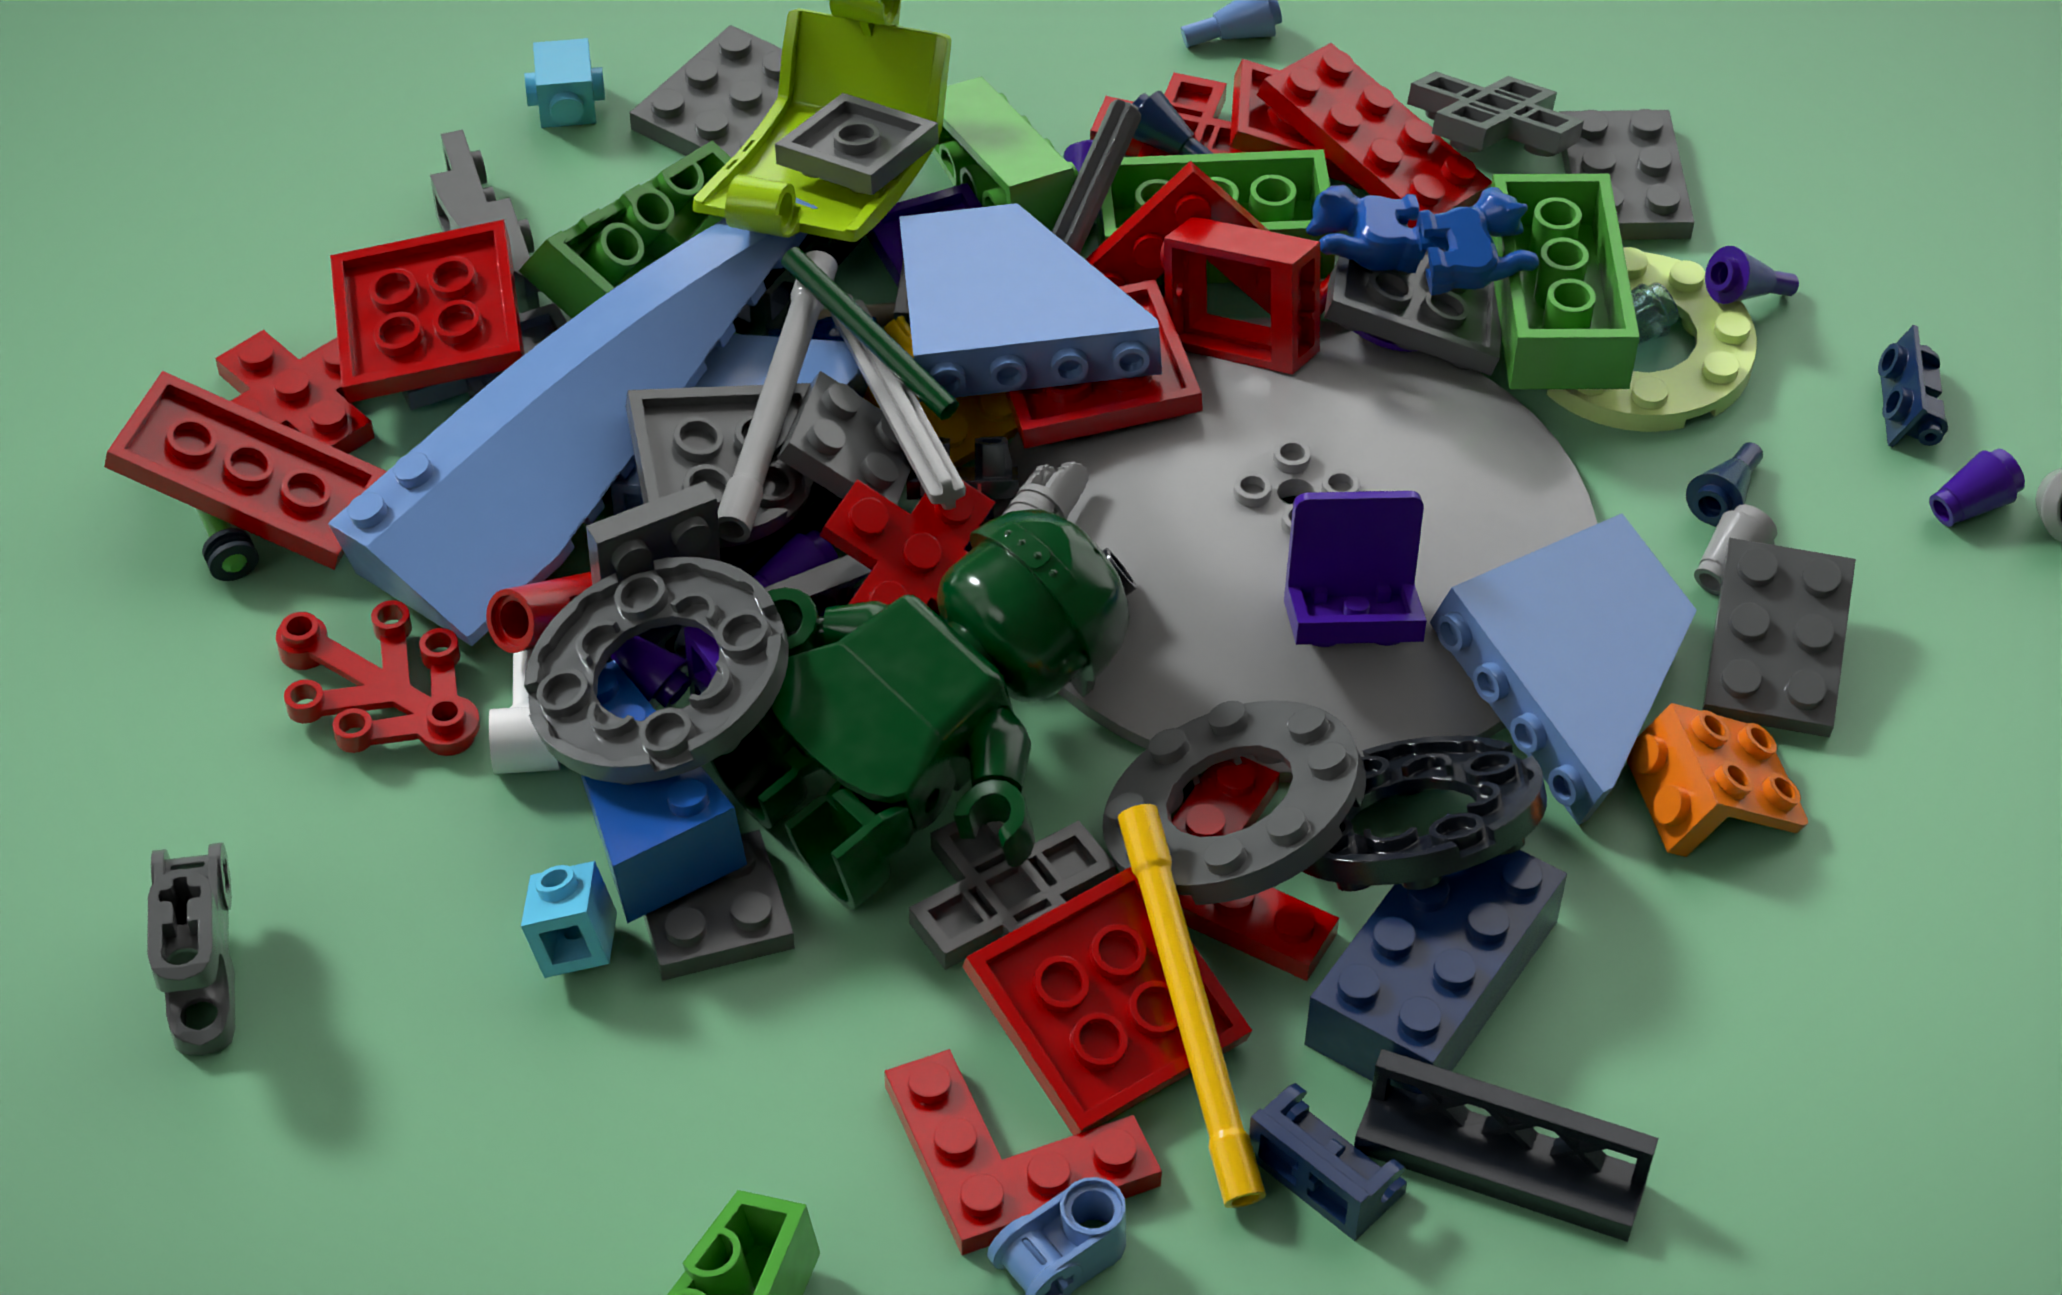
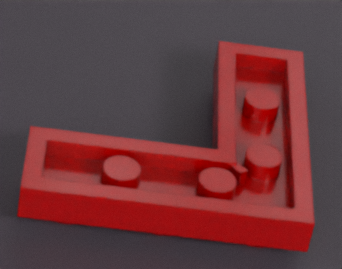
[1085,161,1271,315]
[1171,756,1339,981]
[884,1049,1162,1256]

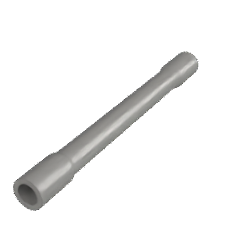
[718,251,838,543]

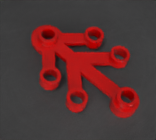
[276,600,480,756]

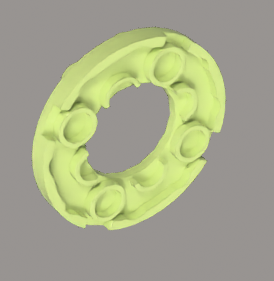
[1547,247,1757,432]

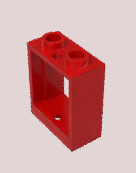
[1160,216,1320,375]

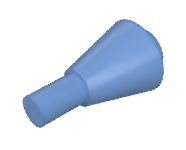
[1181,0,1282,48]

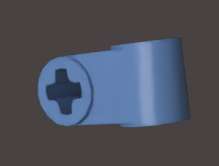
[987,1177,1126,1295]

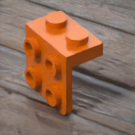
[1627,703,1808,857]

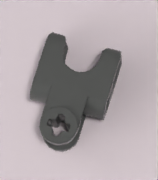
[147,842,235,1055]

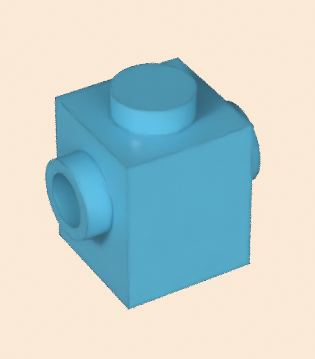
[524,38,605,128]
[521,861,617,978]

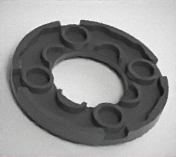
[524,557,789,785]
[1102,700,1366,905]

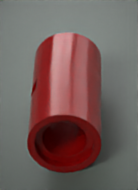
[486,572,592,653]

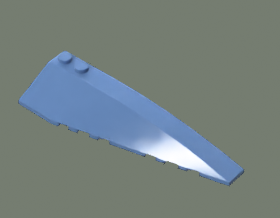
[328,197,818,646]

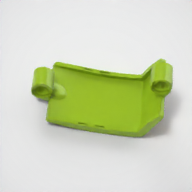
[693,0,952,242]

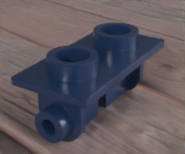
[1878,325,1948,447]

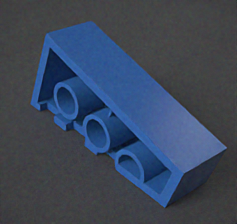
[580,660,747,924]

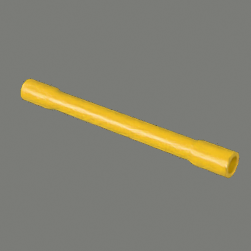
[1117,804,1266,1208]

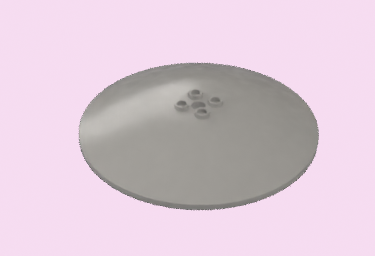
[985,318,1598,782]

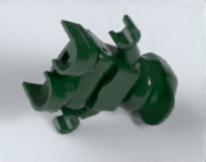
[710,509,1130,910]

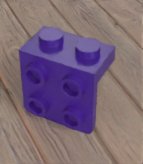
[1284,491,1427,647]

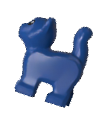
[1306,185,1426,273]
[1416,187,1539,295]

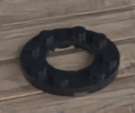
[1284,735,1547,892]

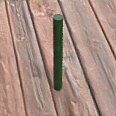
[781,247,959,420]

